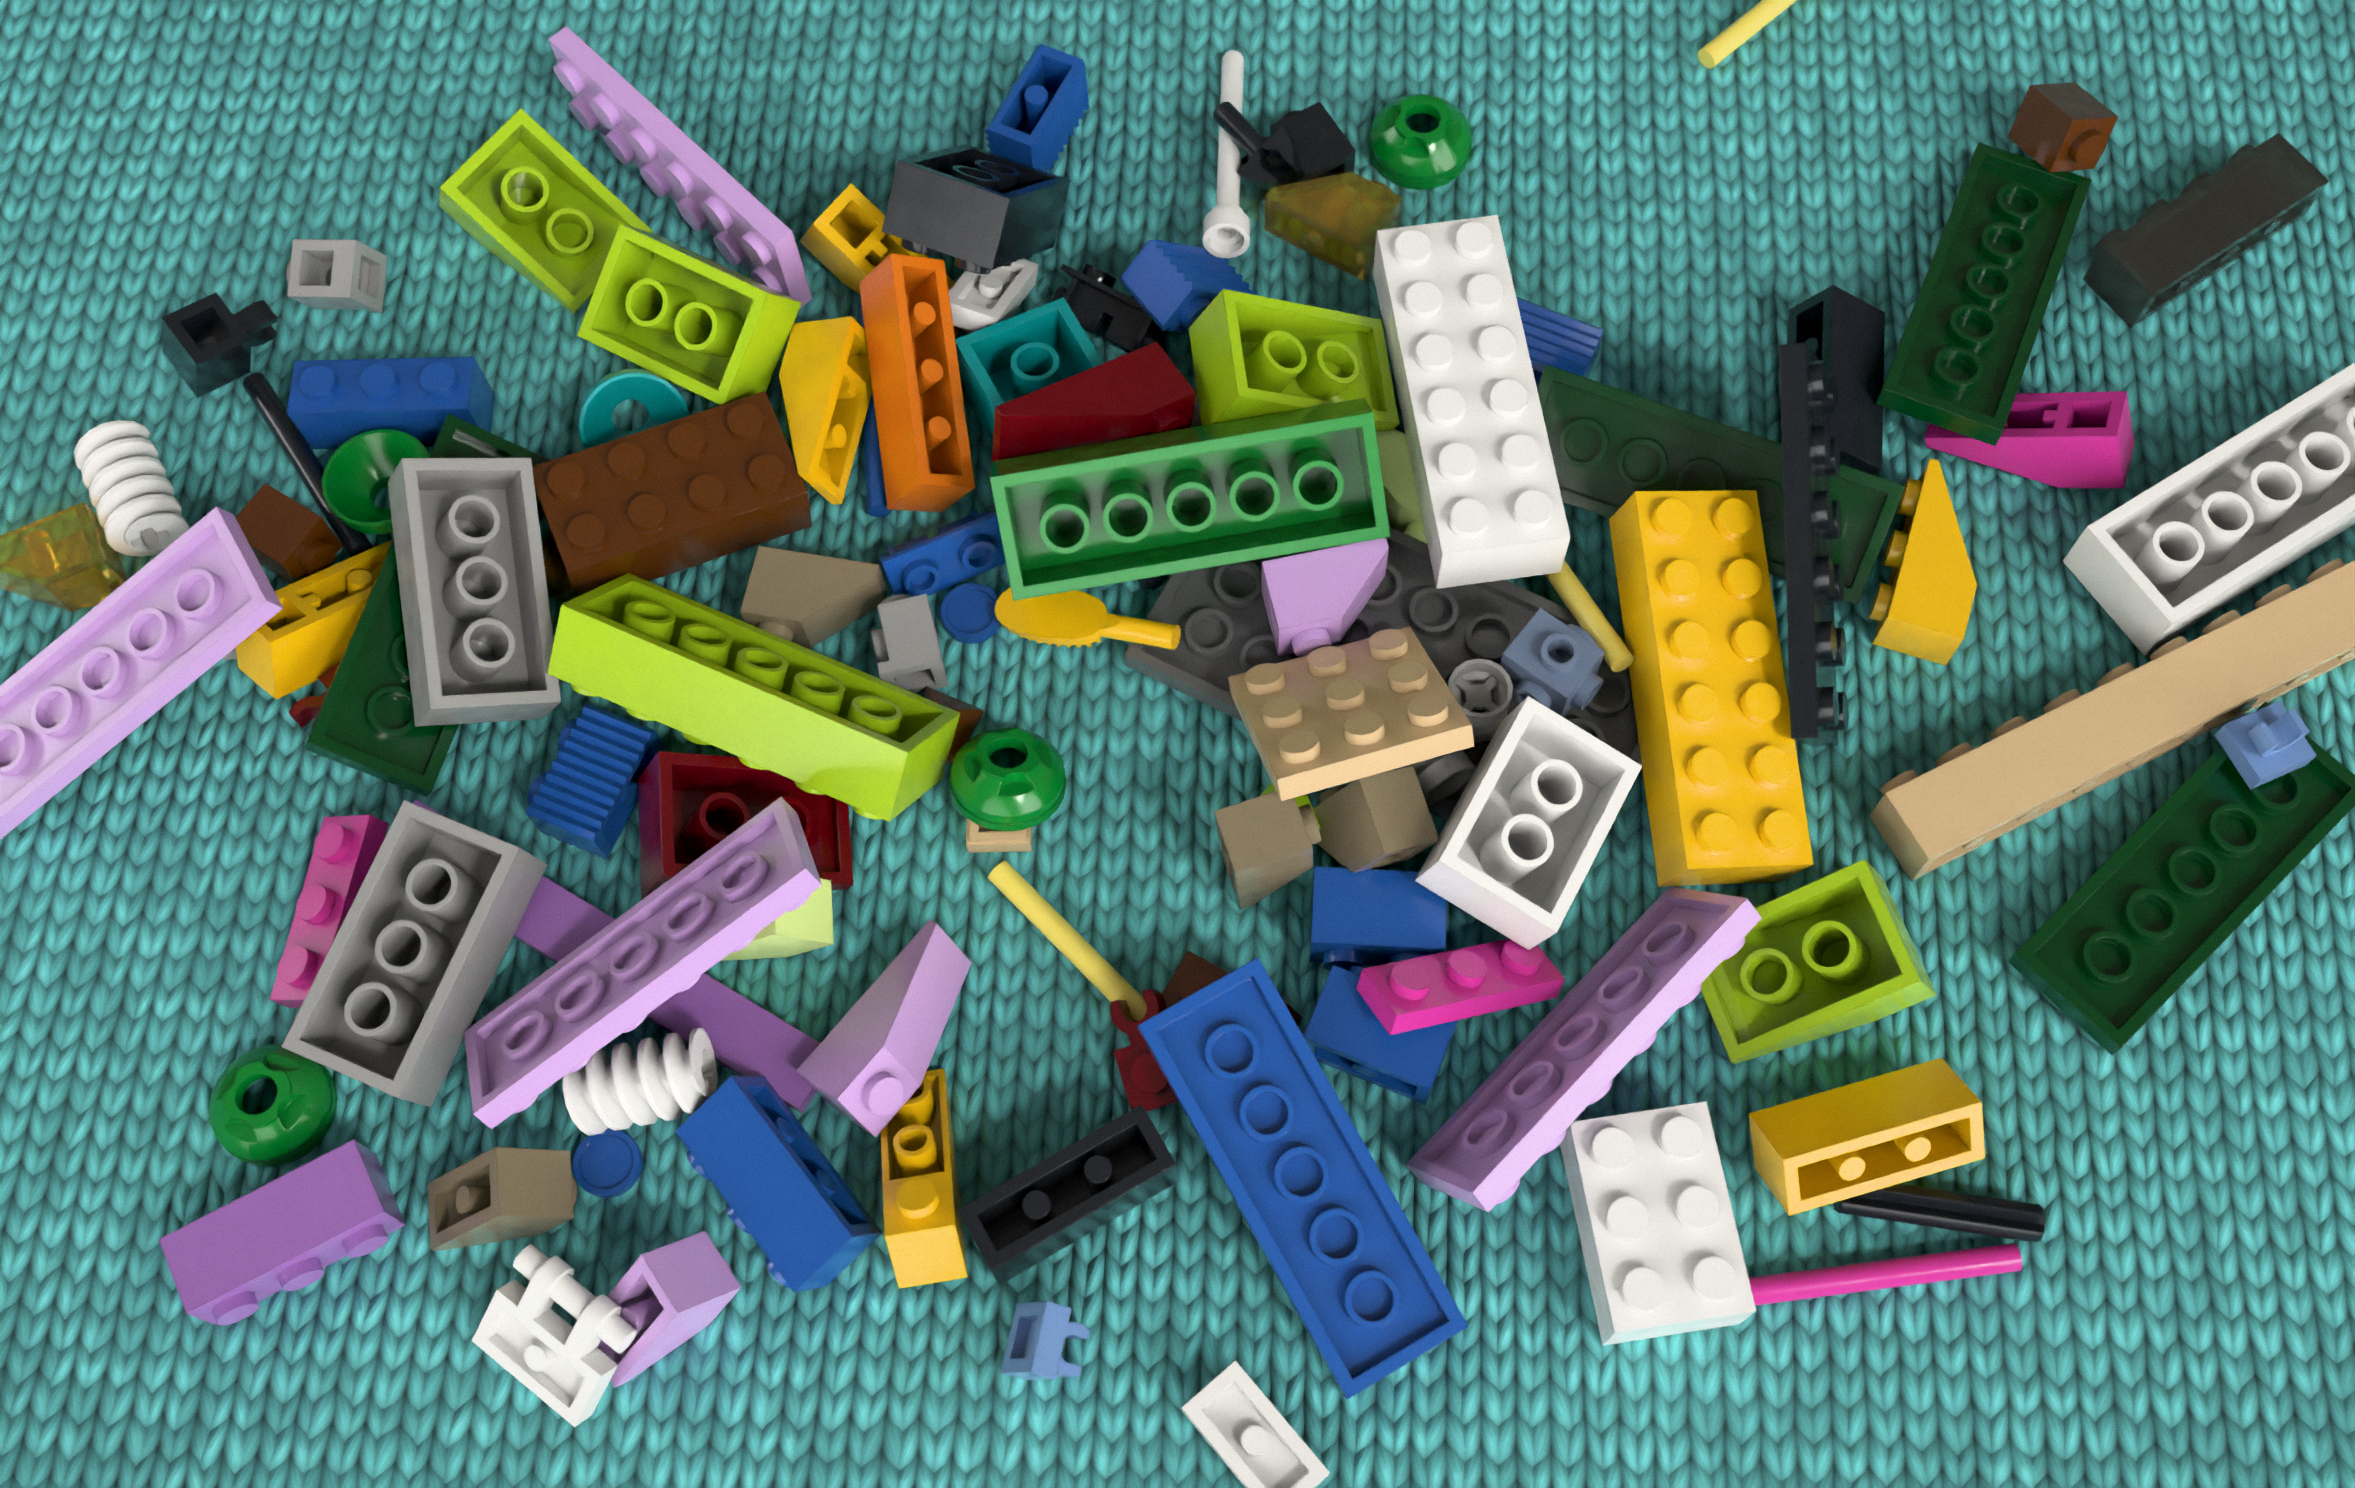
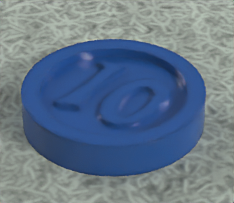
[940,583,1001,644]
[573,1129,643,1198]

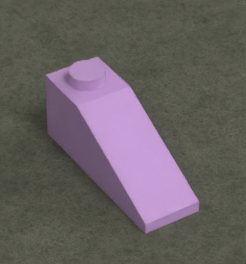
[796,919,972,1137]

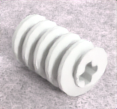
[74,420,189,557]
[563,1028,717,1136]

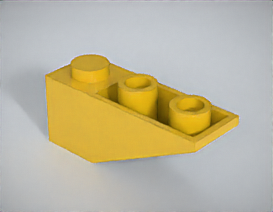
[1868,458,1977,666]
[880,1068,968,1289]

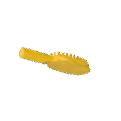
[994,587,1181,650]

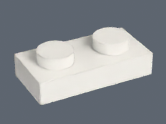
[949,259,1039,334]
[1182,1360,1330,1488]

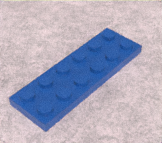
[1137,957,1469,1399]

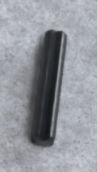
[1833,1184,2046,1242]

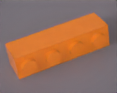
[859,253,975,512]

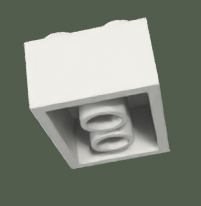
[1415,696,1642,950]
[1560,1101,1756,1345]

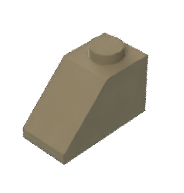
[740,546,888,648]
[1214,791,1321,909]
[428,1147,577,1251]

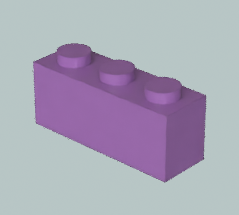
[158,1139,406,1325]

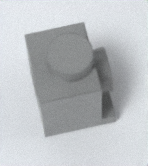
[286,239,387,313]
[871,594,949,694]

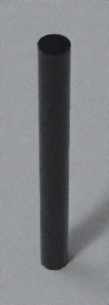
[243,373,373,558]

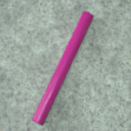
[1748,1243,2022,1306]

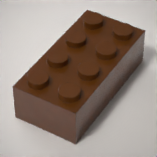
[532,391,812,597]

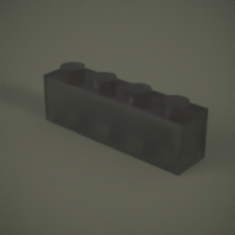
[2083,133,2329,328]

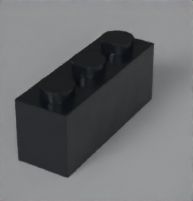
[1787,285,1885,474]
[958,1105,1178,1286]

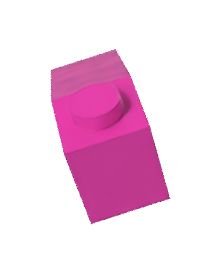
[1924,391,2135,488]

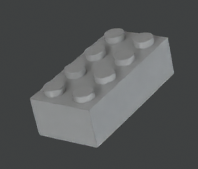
[387,458,561,727]
[281,800,548,1107]

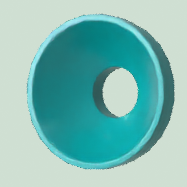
[578,369,690,449]

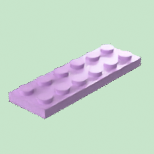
[548,26,813,308]
[0,506,283,840]
[464,797,822,1129]
[1406,886,1762,1213]

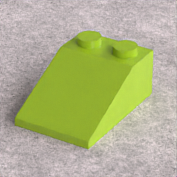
[439,108,653,314]
[1188,289,1399,432]
[1701,859,1937,1064]

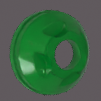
[1368,94,1472,190]
[322,429,429,535]
[950,727,1066,831]
[209,1045,337,1167]

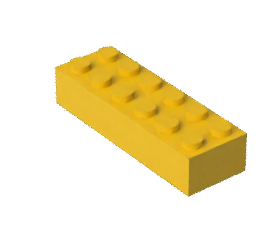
[1609,490,1814,887]

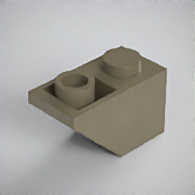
[1313,766,1440,873]

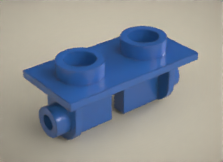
[877,509,1006,597]

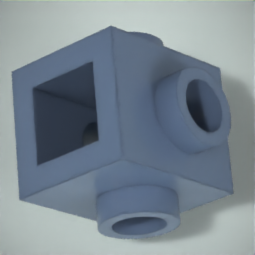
[1500,608,1605,718]

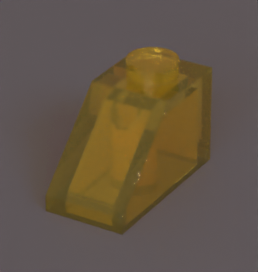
[1265,172,1402,281]
[0,502,128,612]

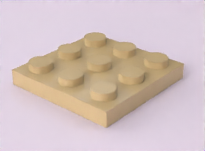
[1228,626,1474,801]

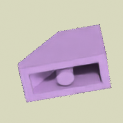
[1261,538,1389,657]
[598,1231,742,1388]

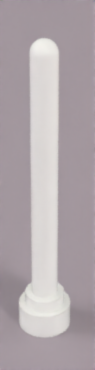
[1203,50,1250,258]

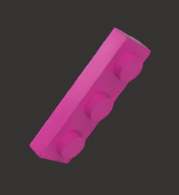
[270,814,388,1008]
[1356,938,1565,1035]

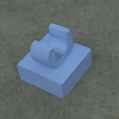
[2215,701,2317,790]
[1001,1301,1090,1380]

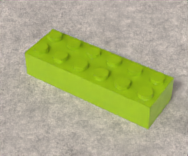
[547,573,961,822]

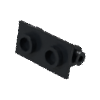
[1052,263,1164,352]

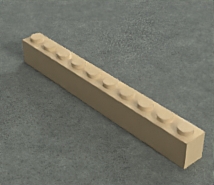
[1869,558,2355,881]

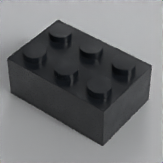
[882,144,1071,274]

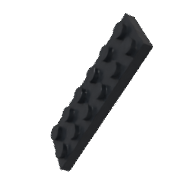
[1779,342,1849,747]

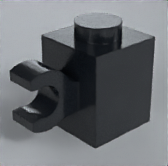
[1241,101,1356,209]
[162,293,278,398]

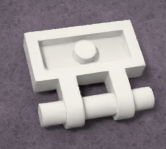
[472,1244,637,1427]

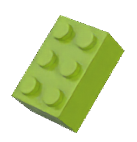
[577,223,802,405]

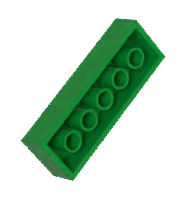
[989,398,1390,601]

